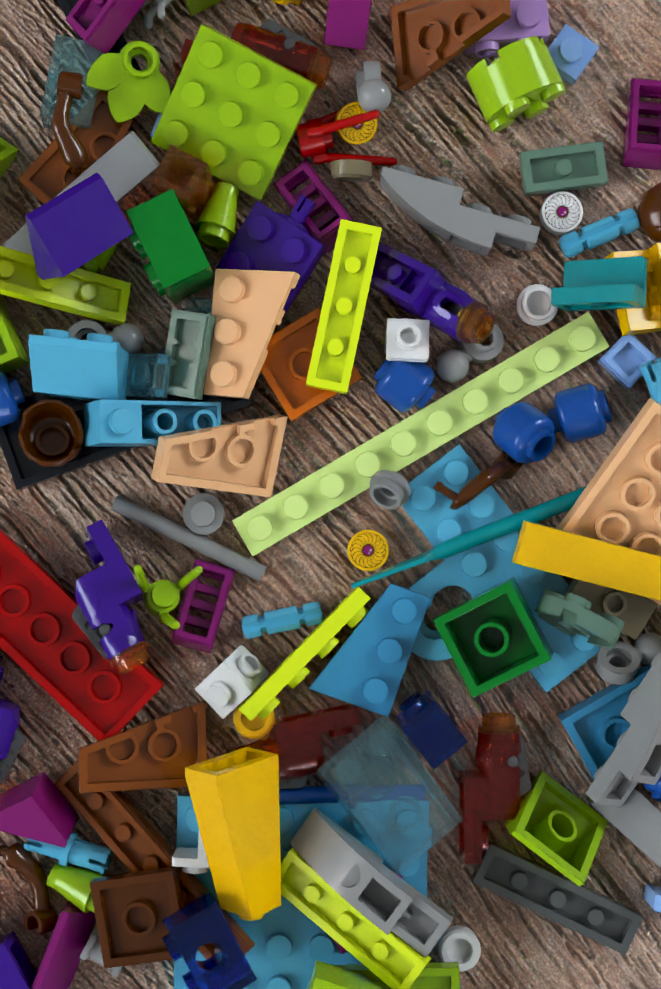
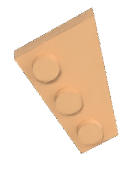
[203,269,300,399]
[151,414,288,498]

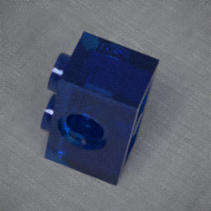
[396,690,468,769]
[162,893,257,989]

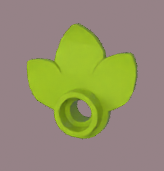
[86,41,170,123]

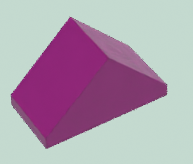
[0,772,78,848]

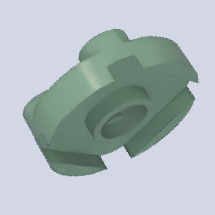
[535,589,625,649]

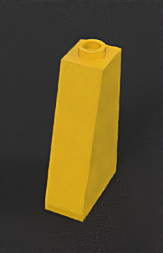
[185,747,282,921]

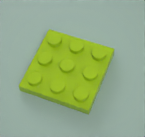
[151,24,317,200]

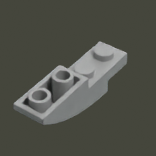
[379,165,541,257]
[586,652,661,807]
[290,807,453,957]

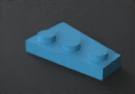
[309,583,431,717]
[558,665,651,781]

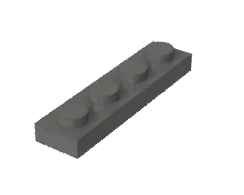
[471,840,643,955]

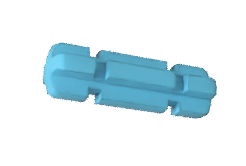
[559,208,640,258]
[241,602,323,639]

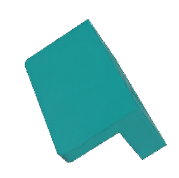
[551,256,647,312]

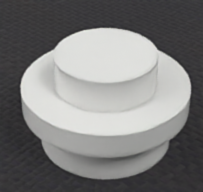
[516,284,558,326]

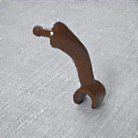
[51,71,88,175]
[433,451,523,510]
[0,843,58,935]

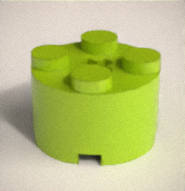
[466,36,566,132]

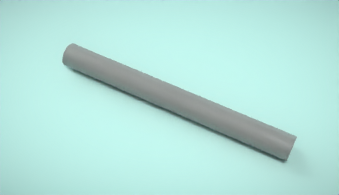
[111,495,267,582]

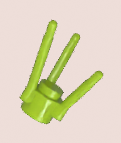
[134,565,203,630]

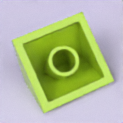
[503,771,608,887]

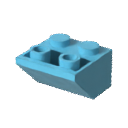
[28,329,131,401]

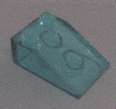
[317,715,463,876]

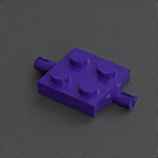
[214,194,328,318]

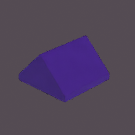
[25,173,133,280]

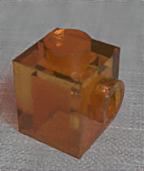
[151,145,214,214]

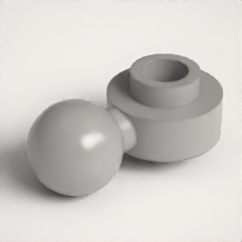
[355,61,391,113]
[68,320,144,356]
[436,320,504,383]
[595,632,661,685]

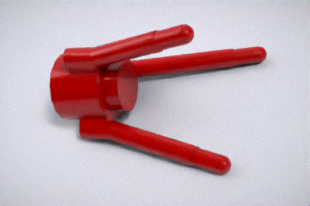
[297,110,397,166]

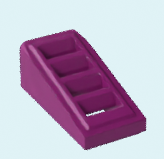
[622,78,661,170]
[273,159,353,254]
[171,559,235,654]

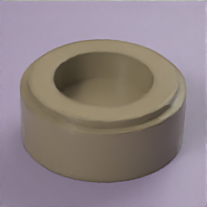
[331,159,372,182]

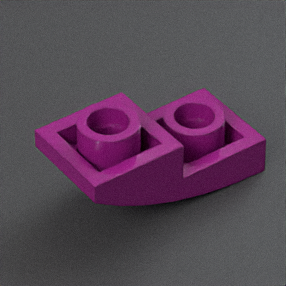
[323,0,371,50]

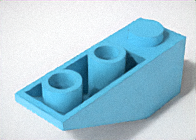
[84,399,222,447]

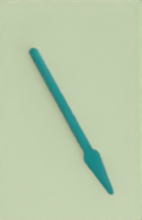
[351,486,586,588]

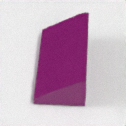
[65,0,146,53]
[32,901,96,989]

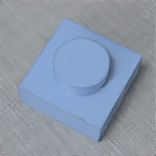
[548,24,599,86]

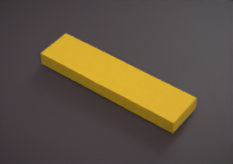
[512,520,661,601]

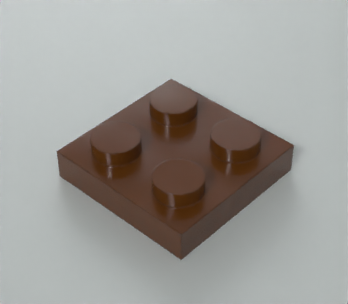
[90,866,191,969]

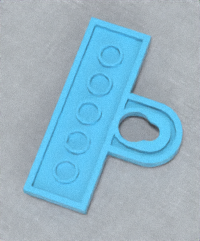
[401,444,601,693]

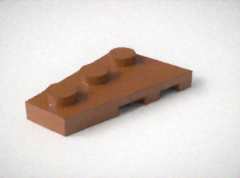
[390,0,511,91]
[18,90,134,204]
[78,701,207,793]

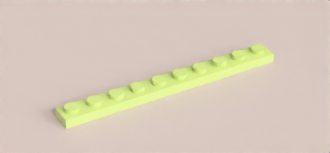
[232,311,610,556]

